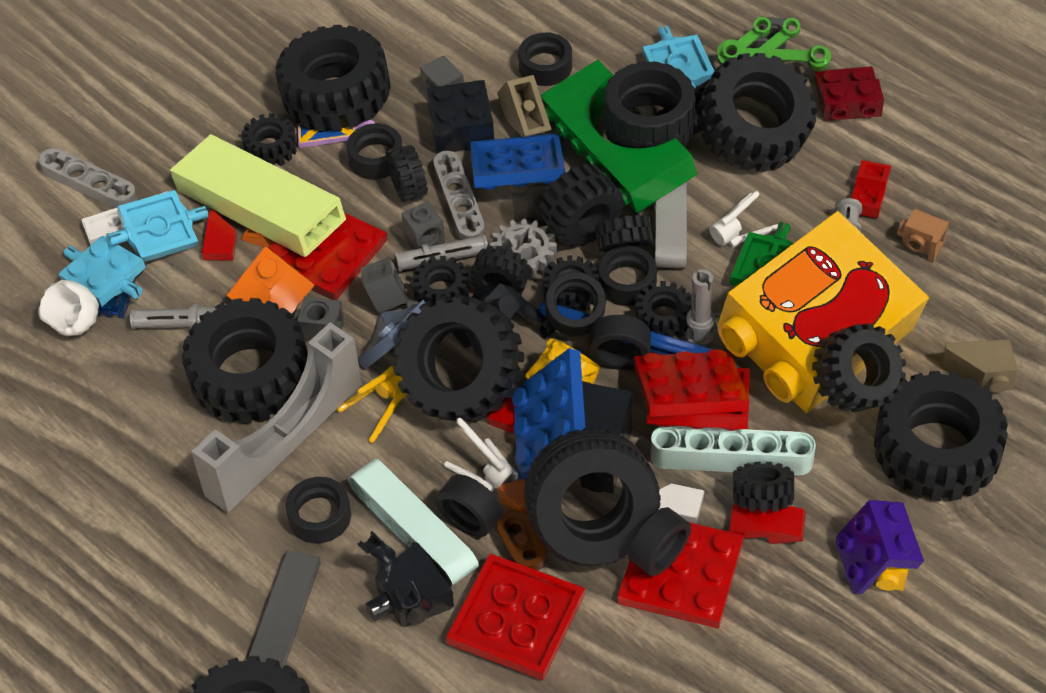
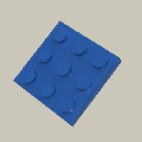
[470,133,565,190]
[512,348,585,479]

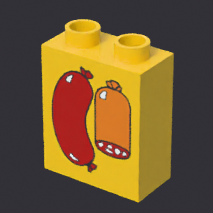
[717,211,929,414]

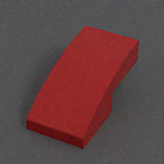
[848,160,891,219]
[729,503,806,544]

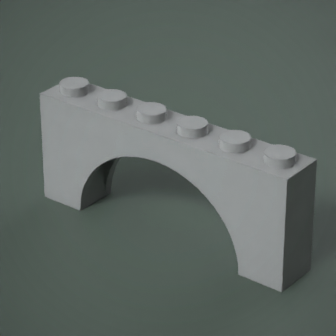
[191,322,362,513]

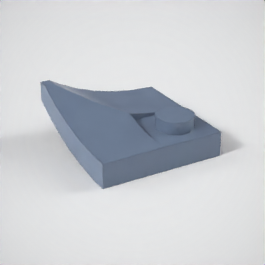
[358,300,425,369]

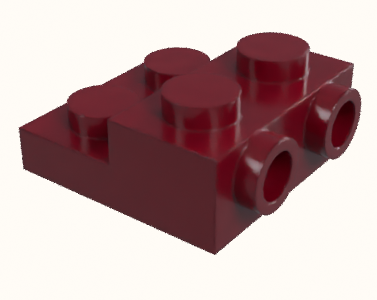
[814,66,884,121]

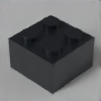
[427,80,494,154]

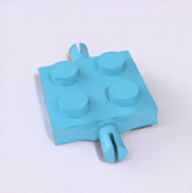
[642,25,714,88]
[106,190,208,262]
[58,236,146,307]

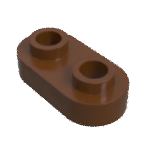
[497,511,546,571]

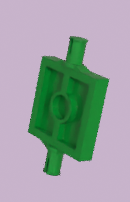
[730,222,794,286]

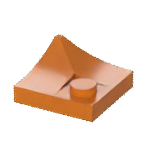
[227,246,315,314]

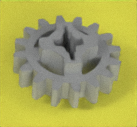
[490,219,557,278]

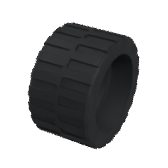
[604,61,695,148]

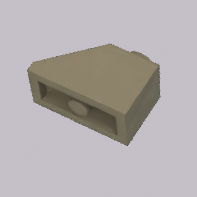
[497,75,552,138]
[941,339,1018,392]

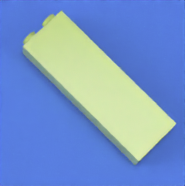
[170,134,346,257]

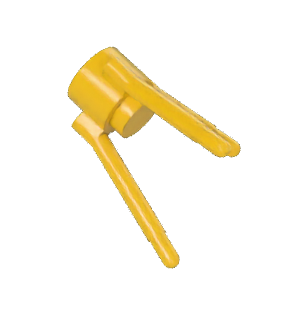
[337,365,407,443]

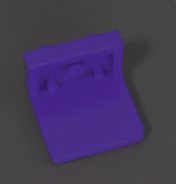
[836,500,924,594]

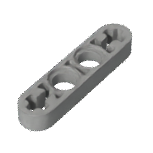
[39,148,138,208]
[433,151,485,240]

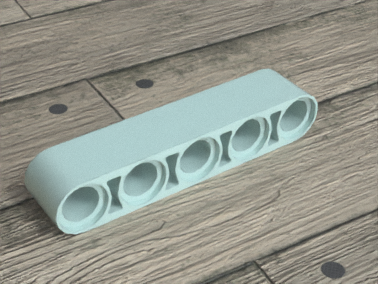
[650,426,816,476]
[348,458,479,587]

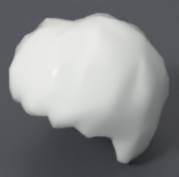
[38,280,99,336]

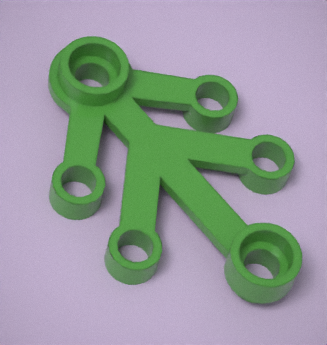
[717,17,831,72]

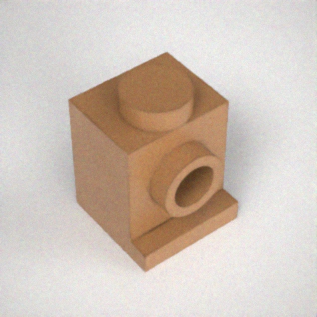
[897,209,949,263]

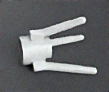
[709,191,778,248]
[444,418,518,492]

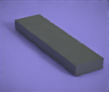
[249,550,321,669]

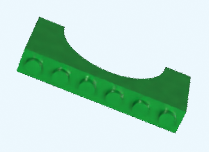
[540,59,698,213]

